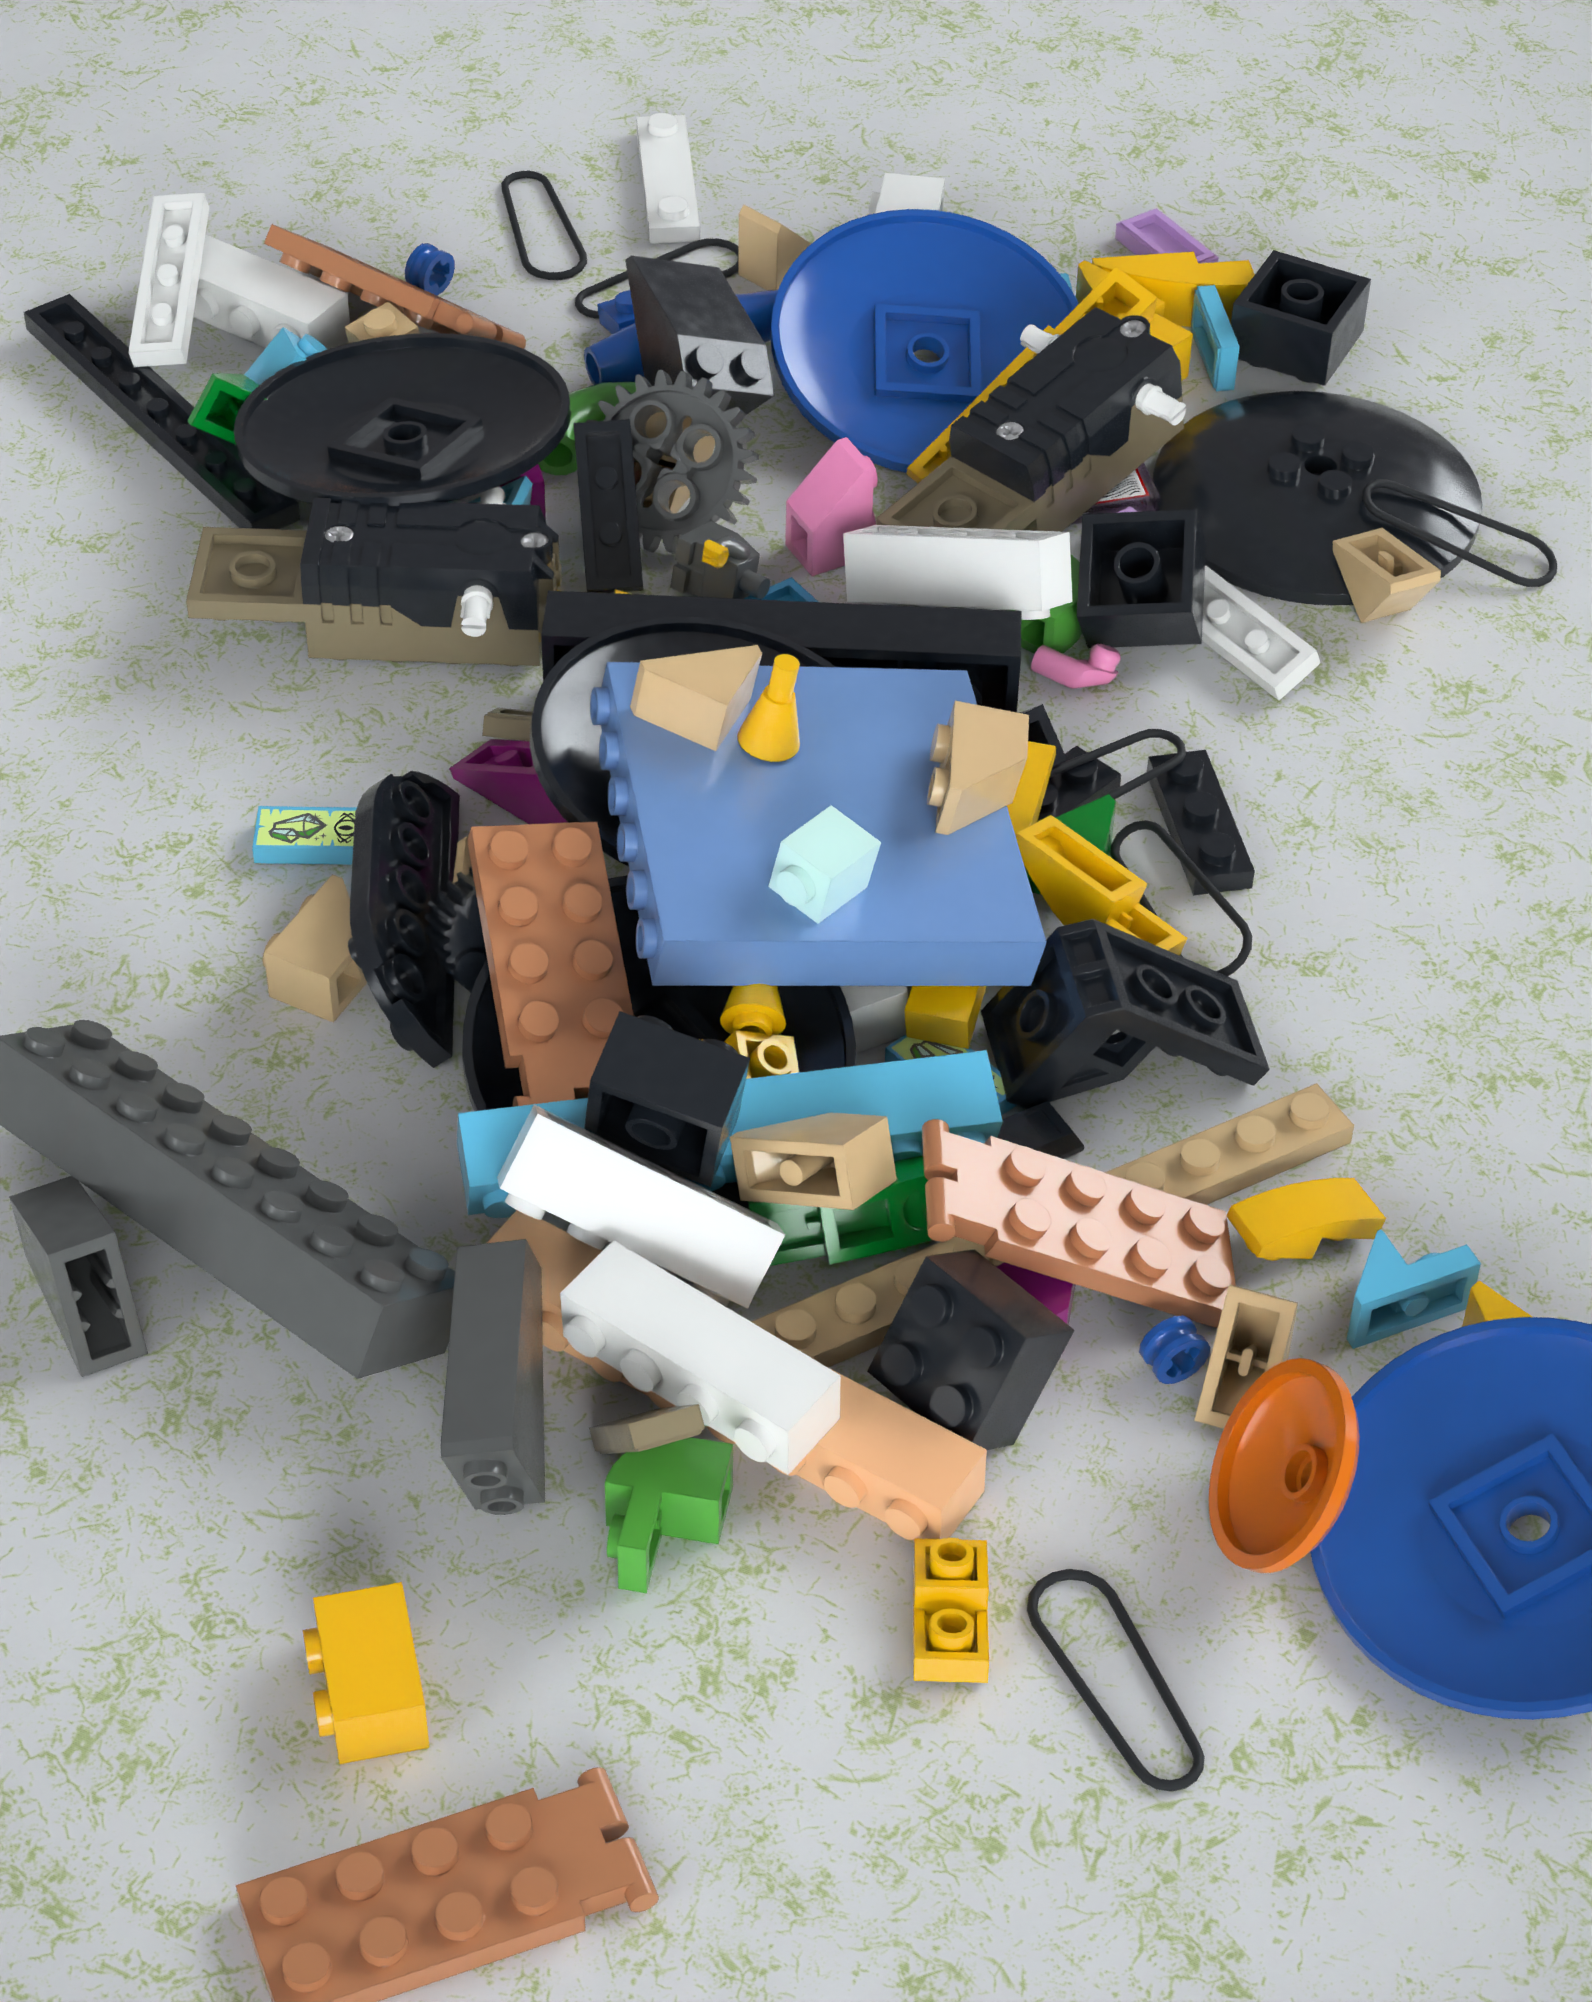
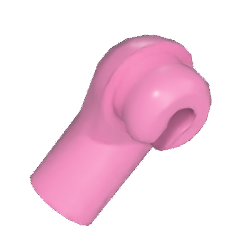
[1031,644,1121,689]

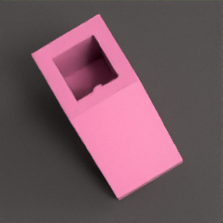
[785,437,878,576]

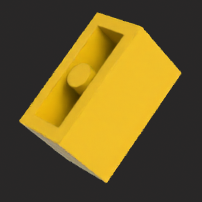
[302,1582,429,1764]

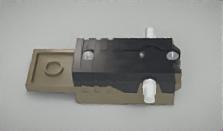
[875,307,1186,532]
[186,486,562,666]

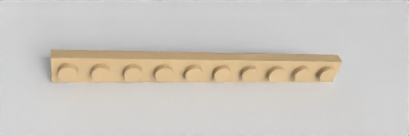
[751,1083,1354,1367]

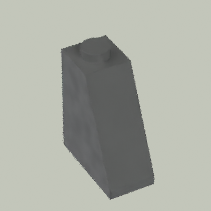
[9,1176,148,1377]

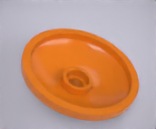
[1209,1358,1359,1573]

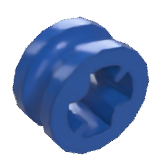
[405,243,455,296]
[1139,1315,1210,1384]

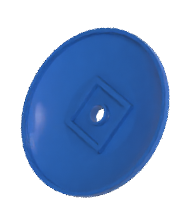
[770,209,1079,473]
[1310,1317,1592,1720]

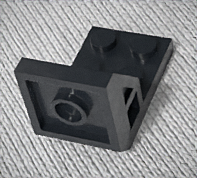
[981,919,1270,1109]

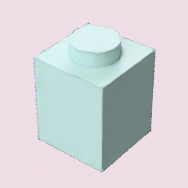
[768,805,881,924]

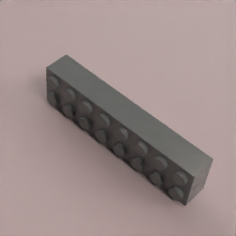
[0,1020,455,1379]

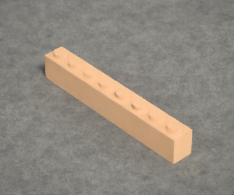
[487,1210,987,1540]

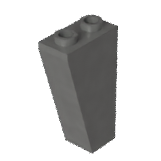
[441,1239,545,1515]

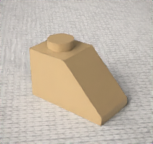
[730,1112,897,1210]

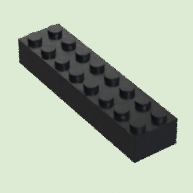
[541,590,1021,712]

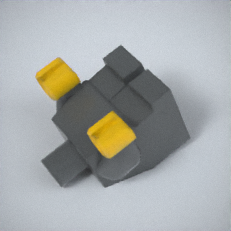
[670,521,770,599]

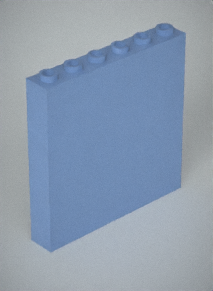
[590,662,1047,986]

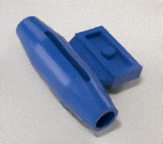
[584,289,778,385]

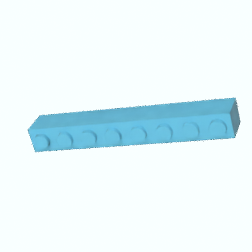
[457,1050,1003,1218]

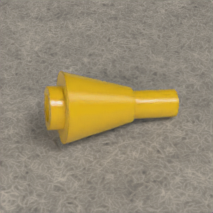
[737,654,800,762]
[720,984,786,1036]

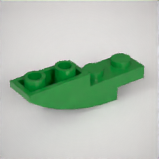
[747,1140,1008,1266]

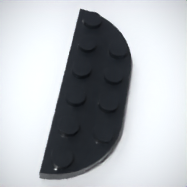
[348,771,460,1068]

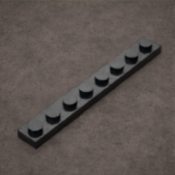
[24,294,300,529]

